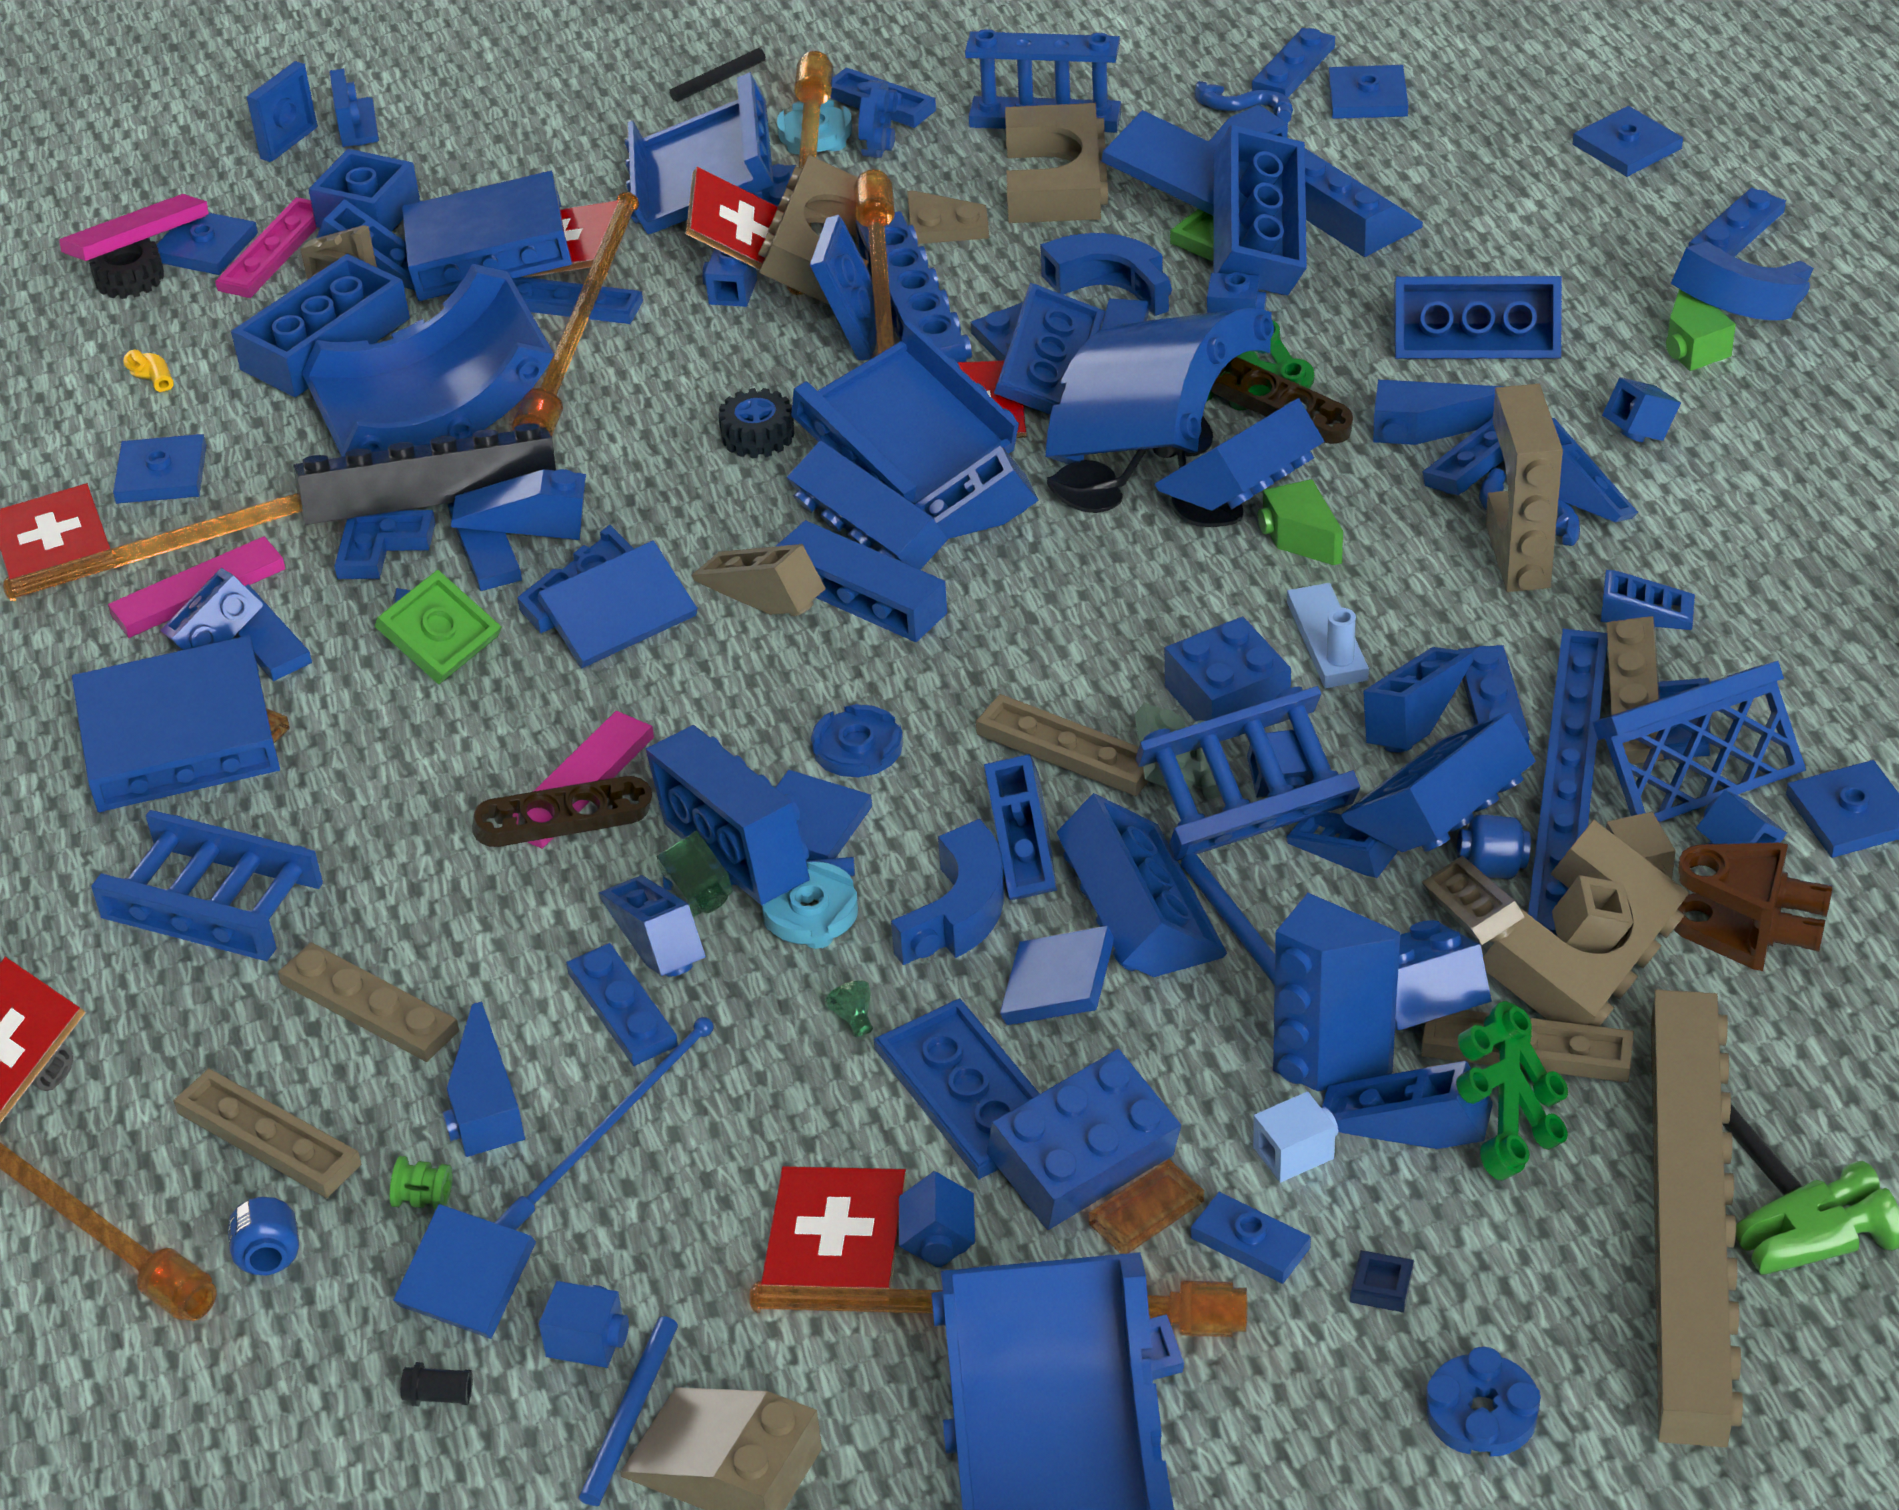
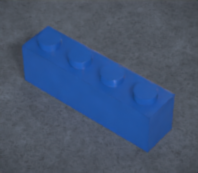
[786,440,948,570]
[776,520,948,642]

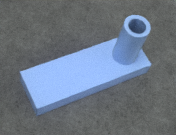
[1287,583,1369,688]

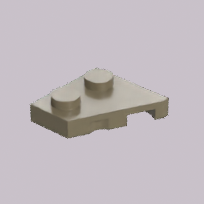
[907,190,989,244]
[300,225,377,280]

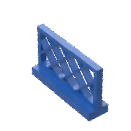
[1592,661,1806,822]

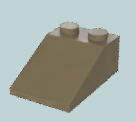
[620,1387,822,1510]

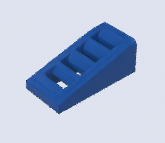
[1601,570,1695,630]
[1286,812,1398,878]

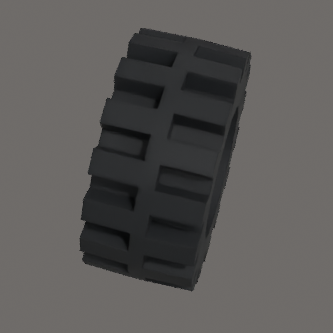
[89,238,164,299]

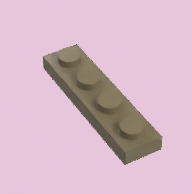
[1607,616,1664,764]
[976,694,1149,796]
[1422,856,1525,945]
[278,942,459,1062]
[1421,1010,1634,1083]
[173,1068,362,1198]

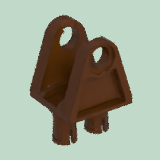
[1674,842,1833,971]

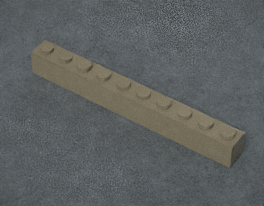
[1651,990,1743,1448]

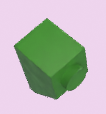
[1666,289,1736,371]
[1257,479,1343,565]

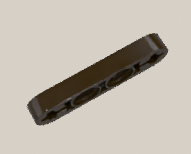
[1210,357,1353,444]
[472,776,652,847]

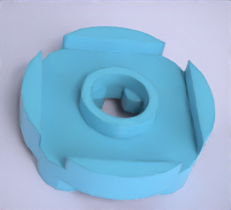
[777,98,852,154]
[762,862,858,949]

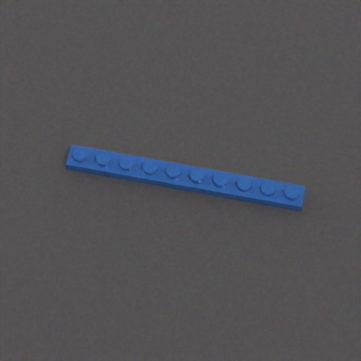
[1528,629,1608,936]

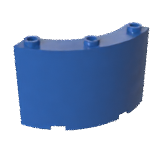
[302,264,555,457]
[1045,308,1274,464]
[931,1252,1174,1510]

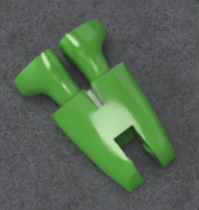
[1735,1160,1899,1275]

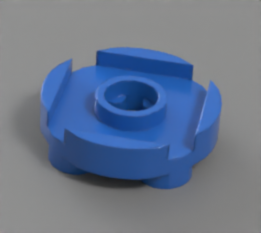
[858,80,898,158]
[1426,1347,1541,1457]

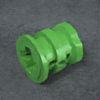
[390,1156,453,1210]

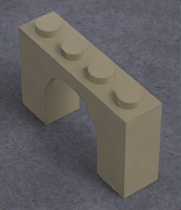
[1005,103,1108,223]
[758,155,894,305]
[1486,383,1563,592]
[1483,820,1689,1026]

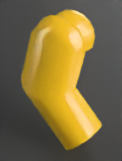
[123,349,174,392]

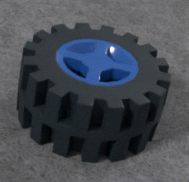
[718,388,795,458]

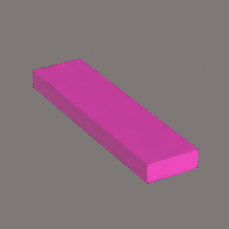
[59,194,209,261]
[215,197,317,298]
[108,536,286,638]
[513,711,654,849]

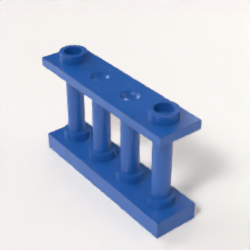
[965,29,1121,133]
[1135,686,1361,861]
[91,810,323,961]

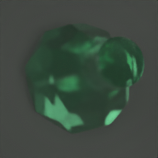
[825,980,873,1037]

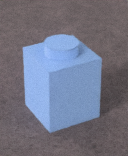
[1253,1091,1338,1183]

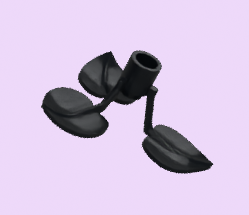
[1047,415,1244,527]

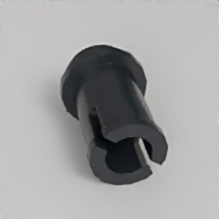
[400,1362,473,1407]

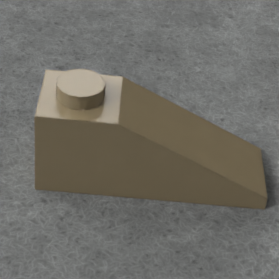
[691,544,826,616]

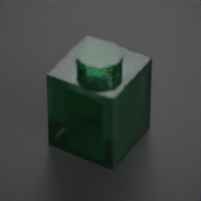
[656,831,733,917]

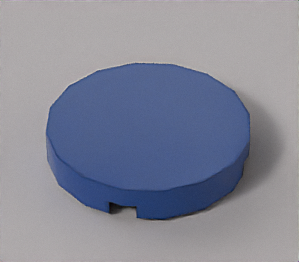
[811,704,903,778]

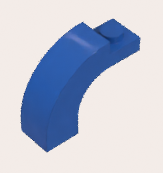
[1040,233,1172,316]
[1670,241,1814,320]
[891,818,1004,965]

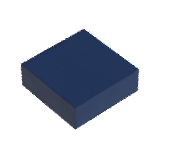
[1350,1250,1414,1312]

